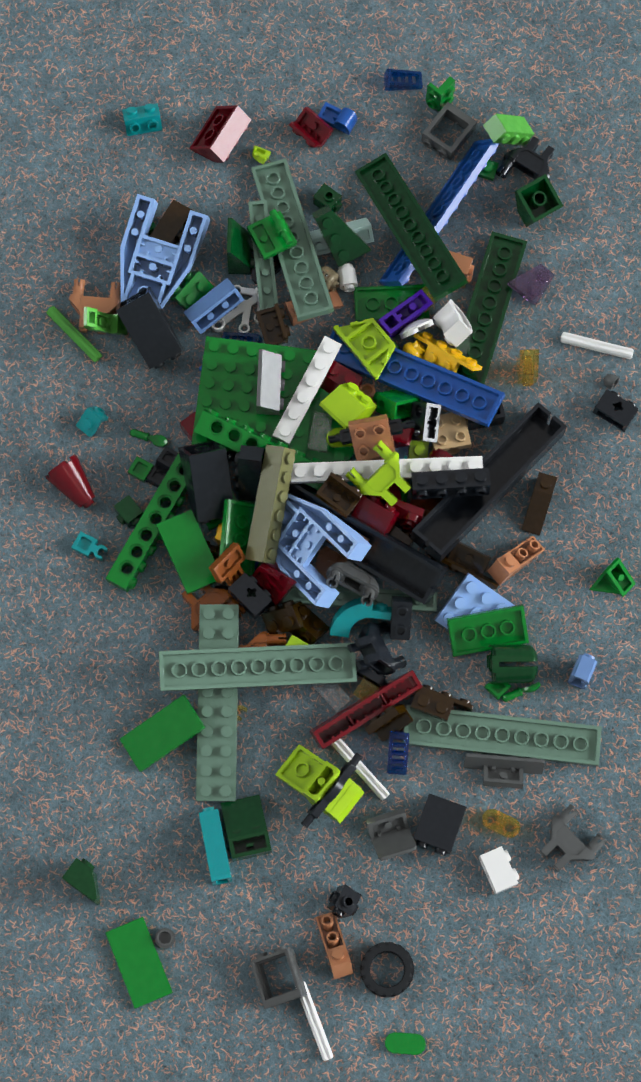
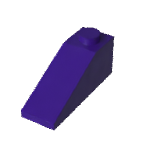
[377,289,433,339]

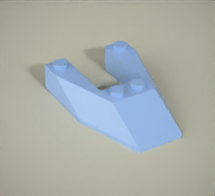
[120,194,210,309]
[276,493,372,608]

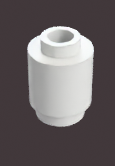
[337,263,358,292]

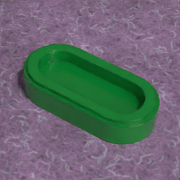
[385,1032,426,1055]

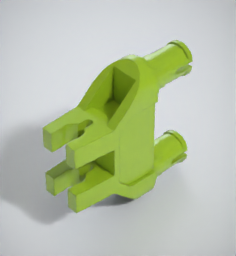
[345,440,411,506]

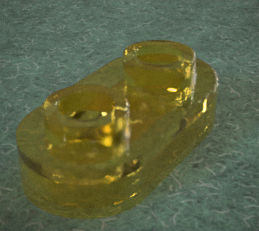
[482,809,520,838]

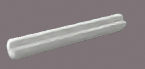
[560,332,634,359]
[332,738,389,801]
[295,981,333,1061]

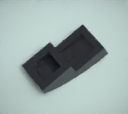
[146,447,178,488]

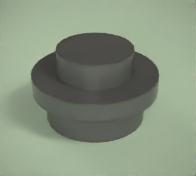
[155,928,175,949]

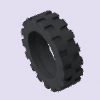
[360,942,414,998]

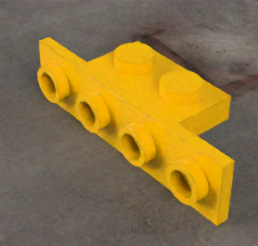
[413,331,483,373]

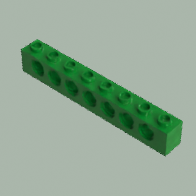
[194,408,324,490]
[106,453,187,593]

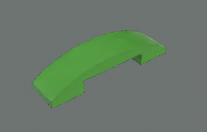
[84,307,127,335]

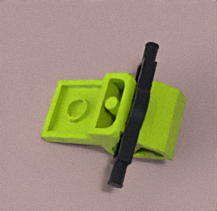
[275,744,364,828]

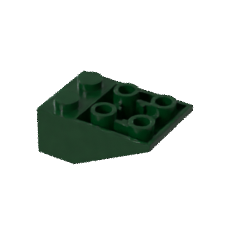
[221,795,272,862]

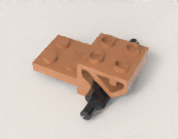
[328,414,415,461]

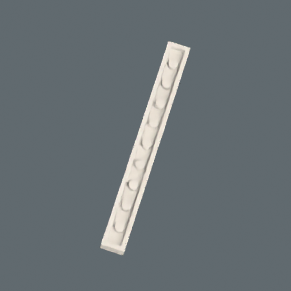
[290,456,483,484]

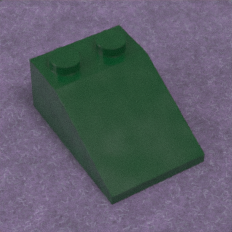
[227,218,255,275]

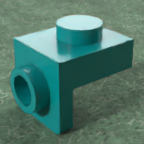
[75,406,109,437]

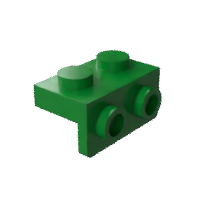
[426,76,456,111]
[170,271,214,310]

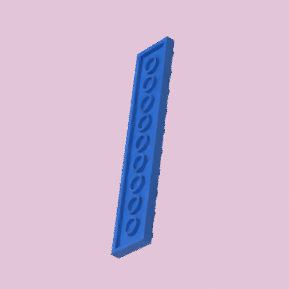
[379,139,500,286]
[329,324,505,427]

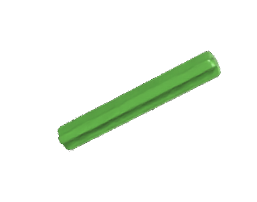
[46,306,102,362]

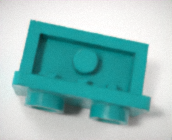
[122,103,163,136]

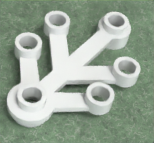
[211,285,260,335]

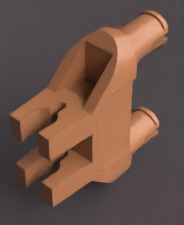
[69,279,121,334]

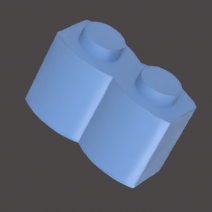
[568,653,597,689]

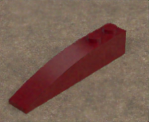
[309,670,423,749]

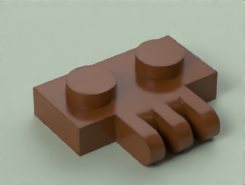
[209,542,245,586]

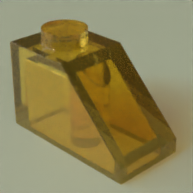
[516,349,539,386]

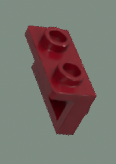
[289,107,334,148]

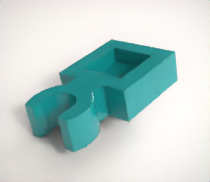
[71,531,108,561]

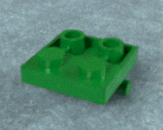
[247,209,297,260]

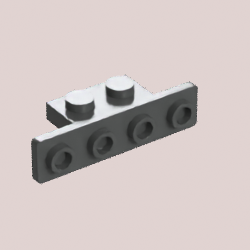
[464,753,544,789]

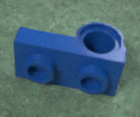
[318,102,358,135]

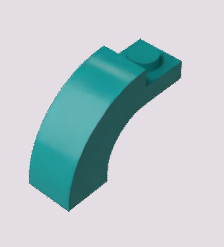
[329,597,392,638]

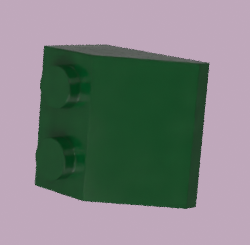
[515,174,563,227]
[62,858,100,905]

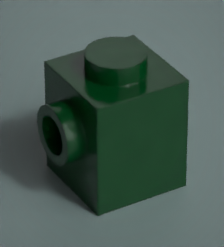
[313,183,342,213]
[114,495,143,528]

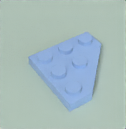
[434,573,515,629]

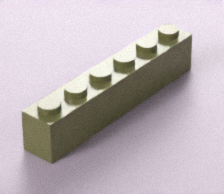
[245,444,296,565]

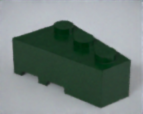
[312,205,371,267]

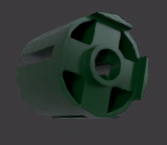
[487,644,538,684]

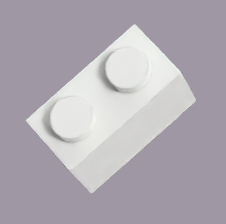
[479,846,519,894]

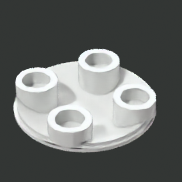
[399,319,434,339]

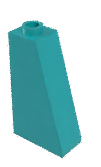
[199,807,233,886]

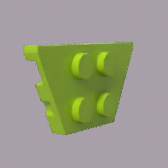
[333,318,396,381]

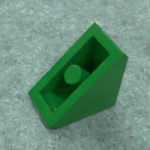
[589,557,636,597]

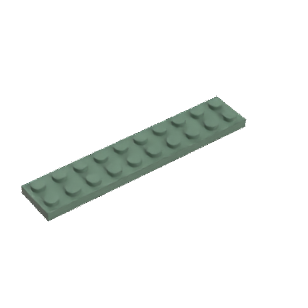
[251,159,334,322]
[196,604,239,802]
[158,643,357,692]
[402,705,602,767]

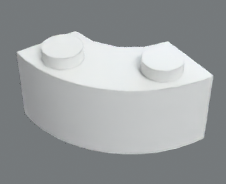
[433,299,473,348]

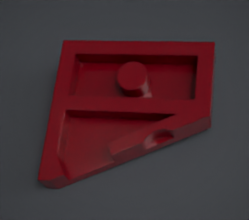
[252,563,297,605]

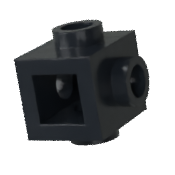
[327,884,362,918]

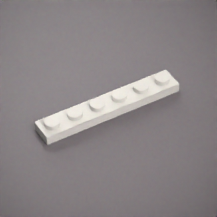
[272,336,342,445]

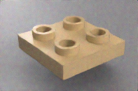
[432,413,472,455]

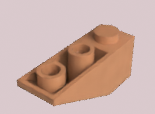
[487,536,545,586]
[315,912,354,979]

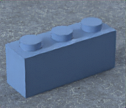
[184,278,245,334]

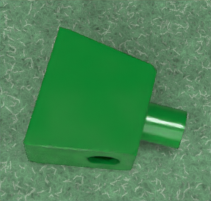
[373,389,420,420]

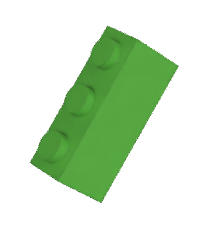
[483,114,534,146]

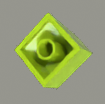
[319,382,377,429]

